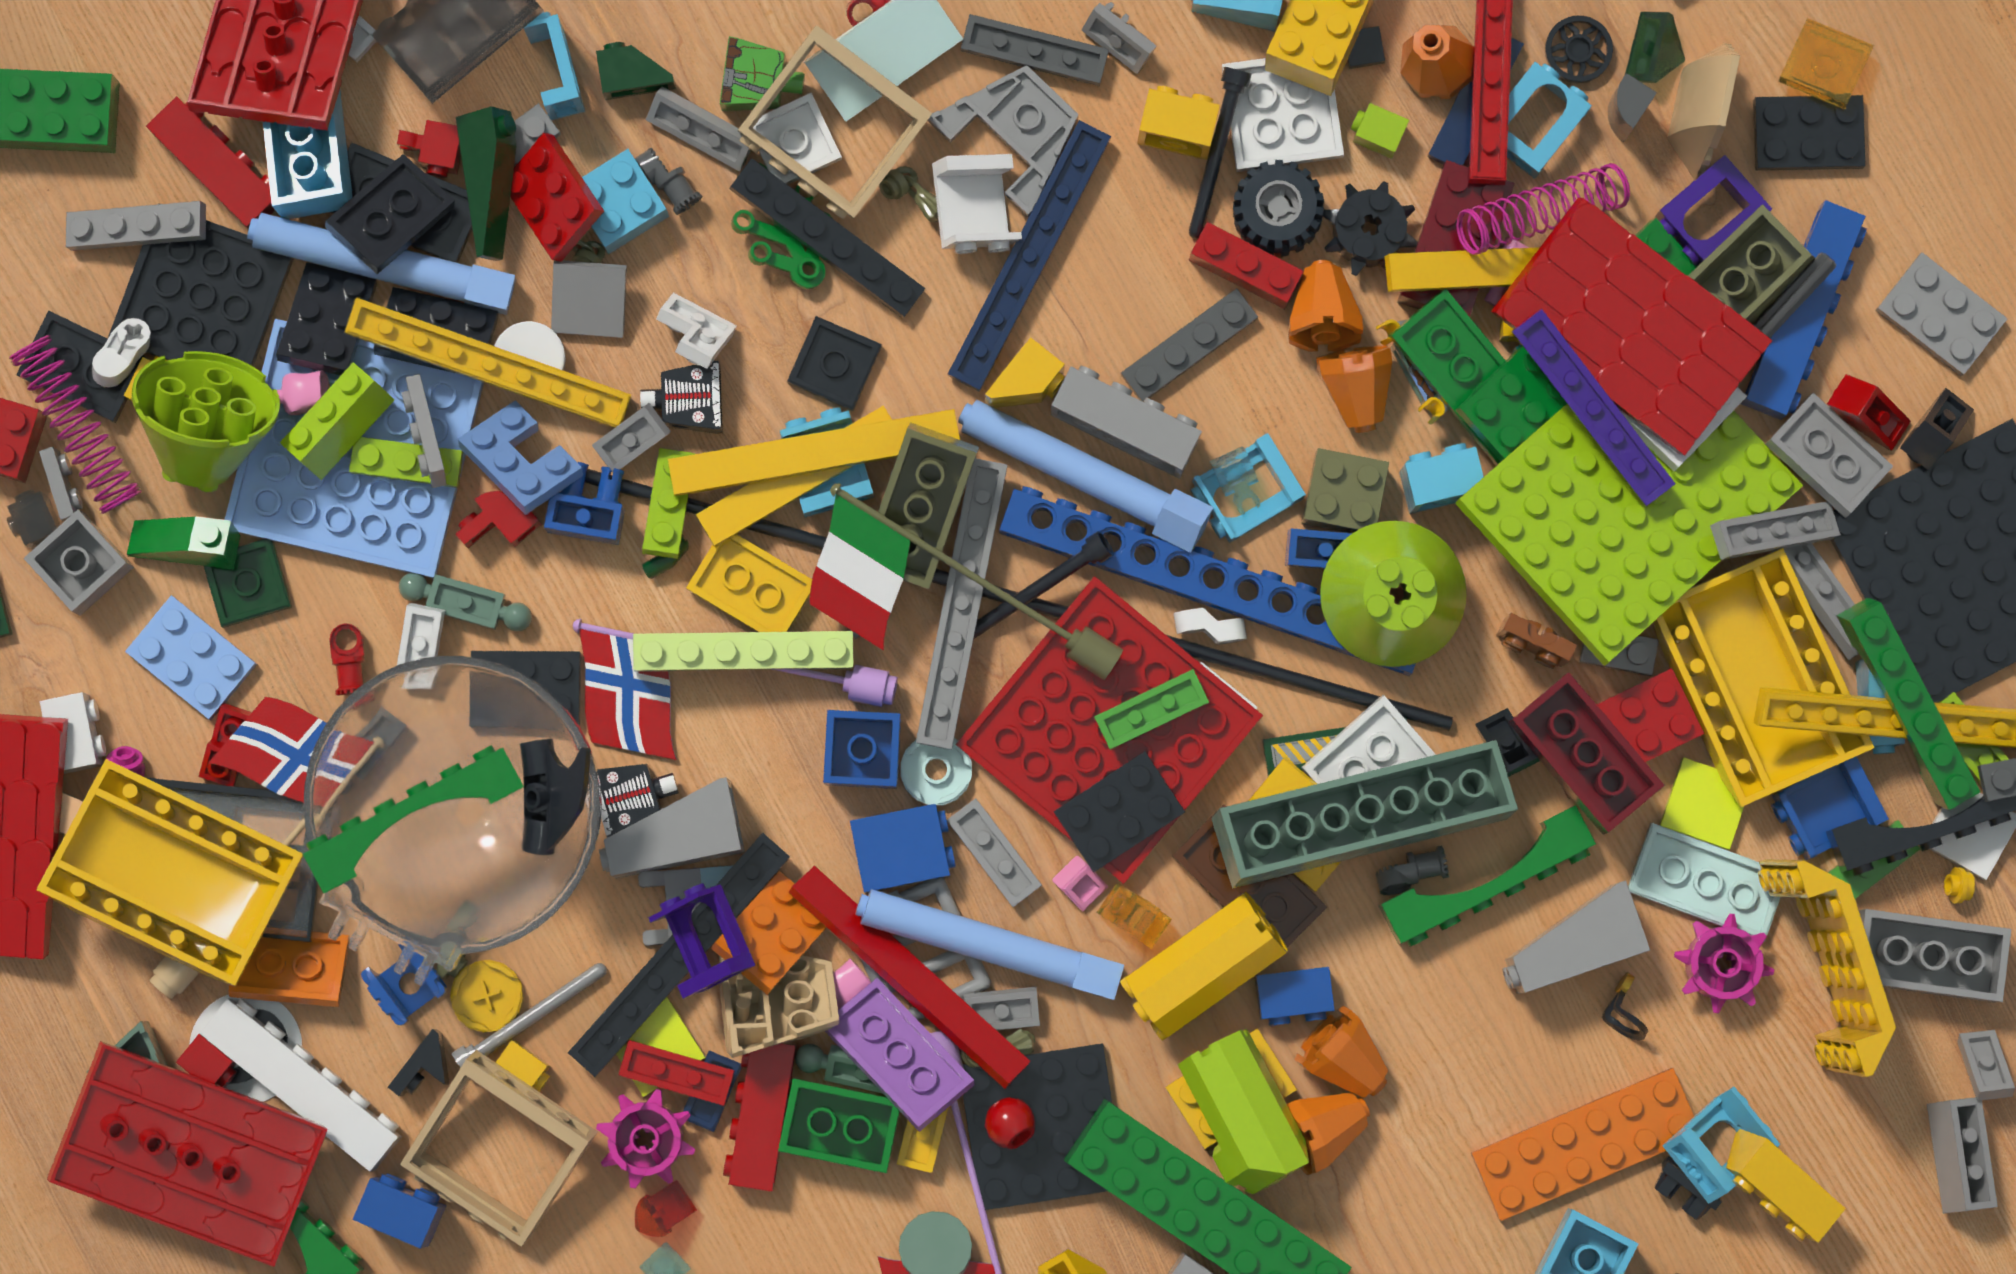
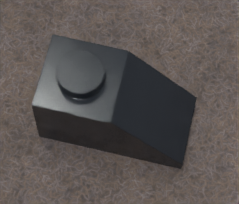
[1900,388,1974,470]

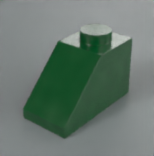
[596,42,676,100]

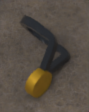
[1602,972,1648,1041]

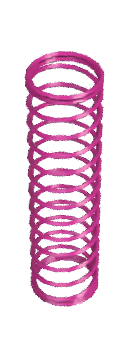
[1456,163,1630,255]
[9,335,142,514]

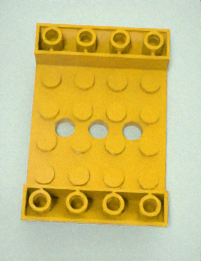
[1758,859,1896,1077]

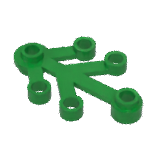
[731,163,833,289]

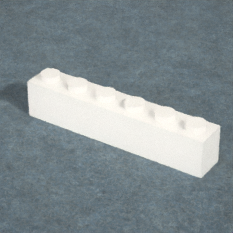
[200,998,402,1172]

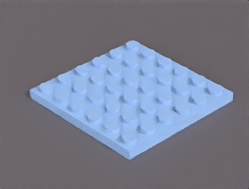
[225,319,484,578]

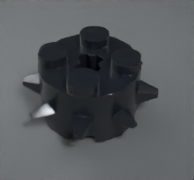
[1323,181,1418,276]

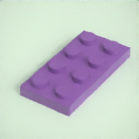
[825,978,975,1132]

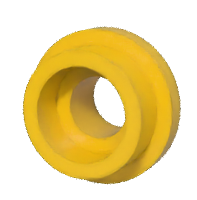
[1944,867,1975,904]

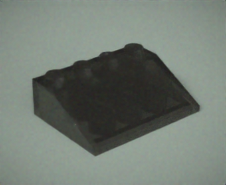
[371,0,544,104]

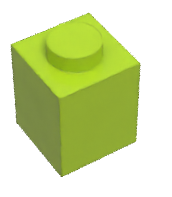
[1351,103,1409,159]

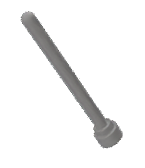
[451,963,607,1068]

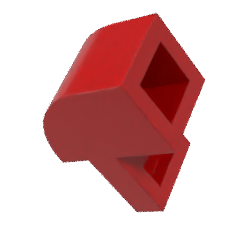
[456,491,542,549]

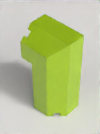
[1177,1029,1309,1194]

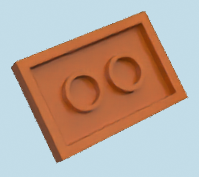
[711,871,827,995]
[228,927,350,1007]

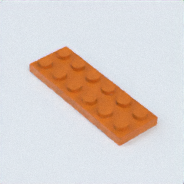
[1471,1068,1703,1221]

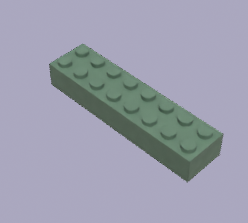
[1212,740,1518,889]

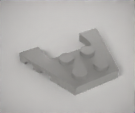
[927,65,1079,217]

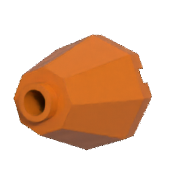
[1400,24,1474,99]
[1288,260,1363,352]
[1316,345,1393,433]
[1294,1006,1388,1098]
[1286,1092,1370,1175]

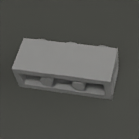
[1927,1097,1998,1214]

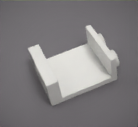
[932,154,1022,254]

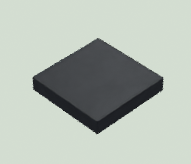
[787,316,882,411]

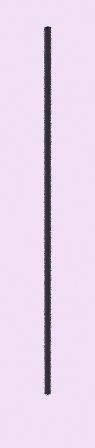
[585,469,1453,731]

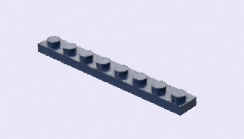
[948,120,1111,392]

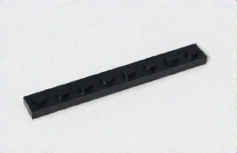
[568,833,790,1077]

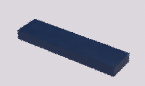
[1427,37,1524,165]

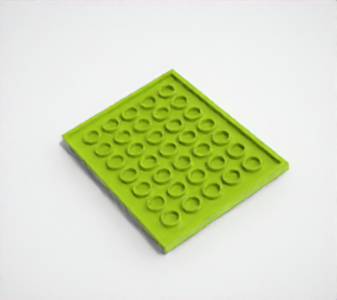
[1455,404,1803,666]

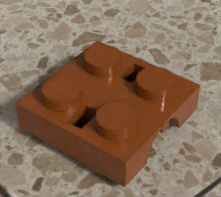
[1496,613,1577,669]

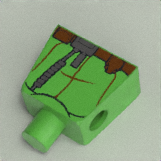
[720,36,805,111]

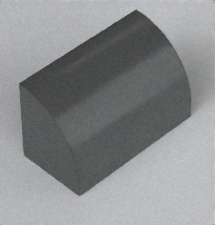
[1608,73,1657,142]

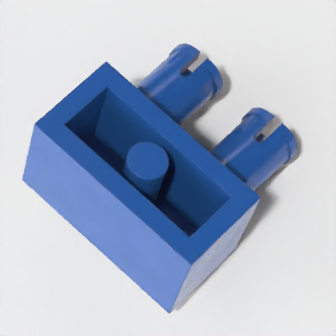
[544,462,625,545]

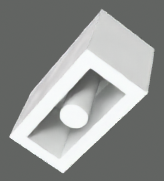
[40,692,106,774]

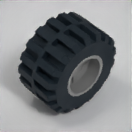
[1233,160,1324,257]

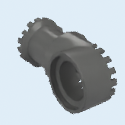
[635,148,703,215]
[1375,846,1449,895]

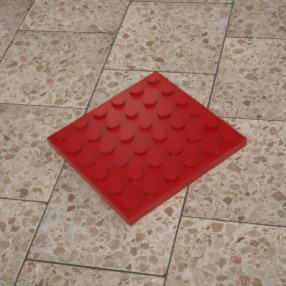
[955,576,1263,884]

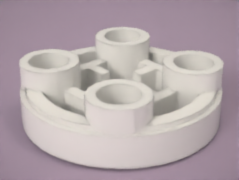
[494,321,566,371]

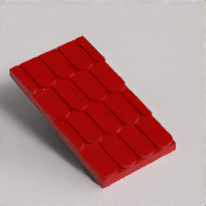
[187,0,363,130]
[1491,197,1773,456]
[0,714,68,959]
[47,1041,328,1267]

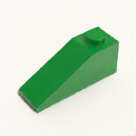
[127,516,241,570]

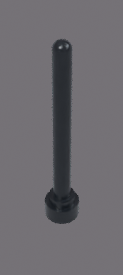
[1189,67,1252,239]
[974,531,1114,639]

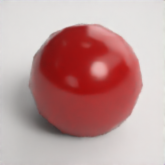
[985,1097,1036,1149]

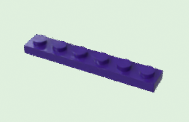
[1511,309,1676,506]

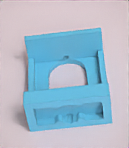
[522,12,585,120]
[1507,62,1592,179]
[1190,433,1306,543]
[1662,1087,1780,1204]

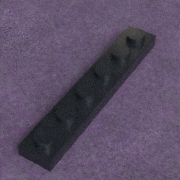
[729,158,926,319]

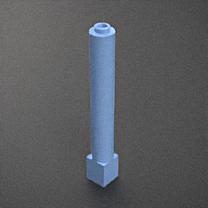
[247,212,516,315]
[958,400,1214,553]
[855,889,1124,1000]

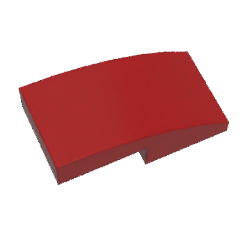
[198,703,252,787]

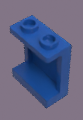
[1771,757,1889,860]
[850,804,956,894]

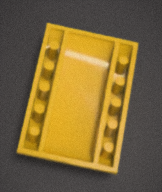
[1654,548,1874,807]
[36,759,303,987]

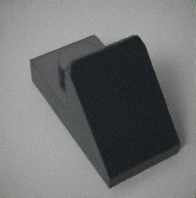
[1475,708,1540,777]
[387,1029,449,1096]

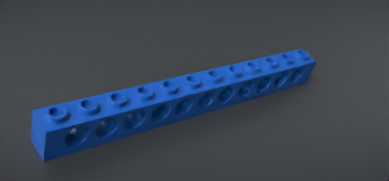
[999,486,1416,676]

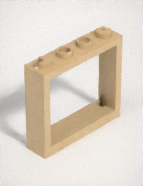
[737,25,932,219]
[400,1050,598,1247]

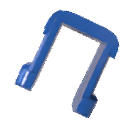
[361,940,447,1026]

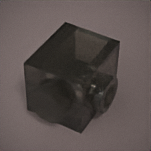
[6,490,61,549]

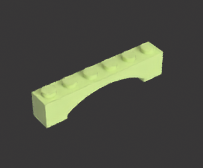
[633,631,853,672]

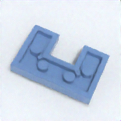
[458,400,583,515]

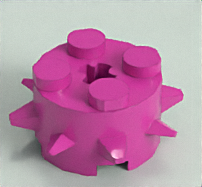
[1674,913,1774,1014]
[596,1089,695,1189]

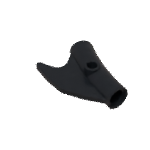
[520,739,591,855]

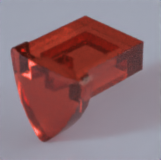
[634,1180,697,1237]

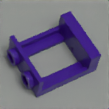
[1655,155,1772,266]
[648,883,755,999]

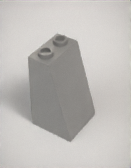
[599,777,745,879]
[1502,880,1650,994]

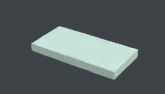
[804,0,963,122]
[1628,823,1781,942]

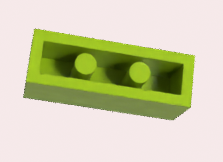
[280,362,395,480]

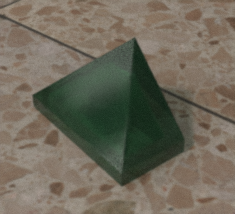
[1625,12,1685,83]

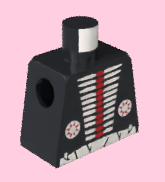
[640,361,723,434]
[589,764,679,838]

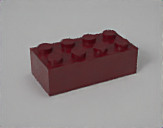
[1397,160,1515,317]
[1508,672,1665,835]

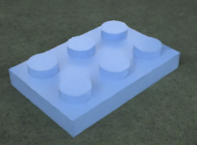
[125,595,257,720]

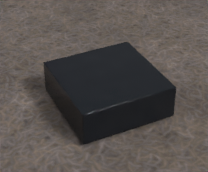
[1348,26,1385,69]

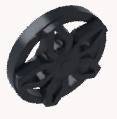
[1545,15,1613,83]

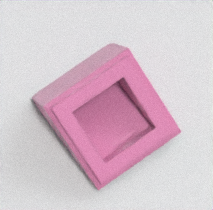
[1052,856,1108,912]

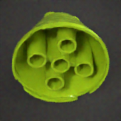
[132,351,280,492]
[1320,521,1467,667]

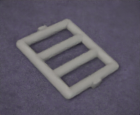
[860,877,991,1021]

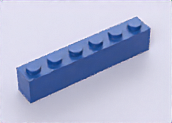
[1741,200,1867,420]

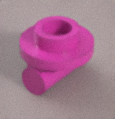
[106,746,145,777]

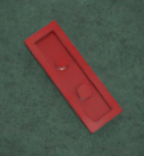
[618,1040,735,1106]

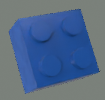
[823,710,901,789]
[352,1173,447,1249]

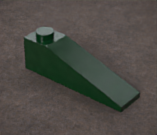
[455,106,517,261]

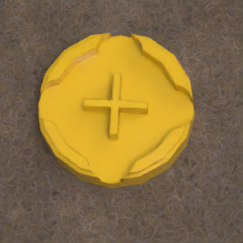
[450,959,524,1033]

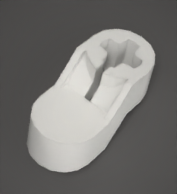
[92,318,150,387]
[1173,608,1247,645]

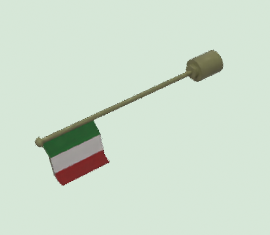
[810,484,1123,680]

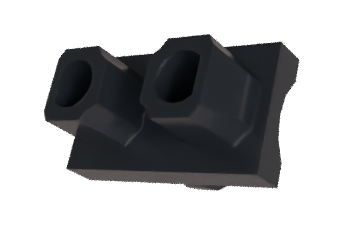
[1655,1155,1722,1220]

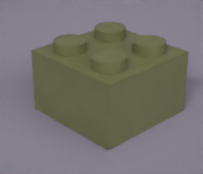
[1302,448,1389,533]

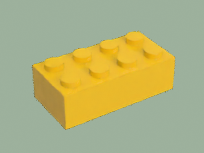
[1265,0,1374,96]

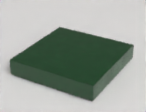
[204,539,292,628]

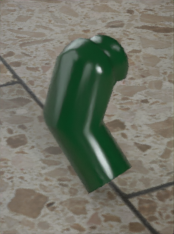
[642,533,689,579]

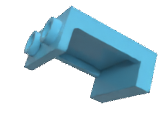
[780,407,874,517]

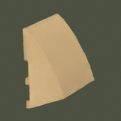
[1667,43,1740,180]
[719,955,839,1058]

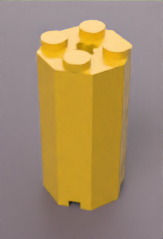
[1120,891,1288,1041]

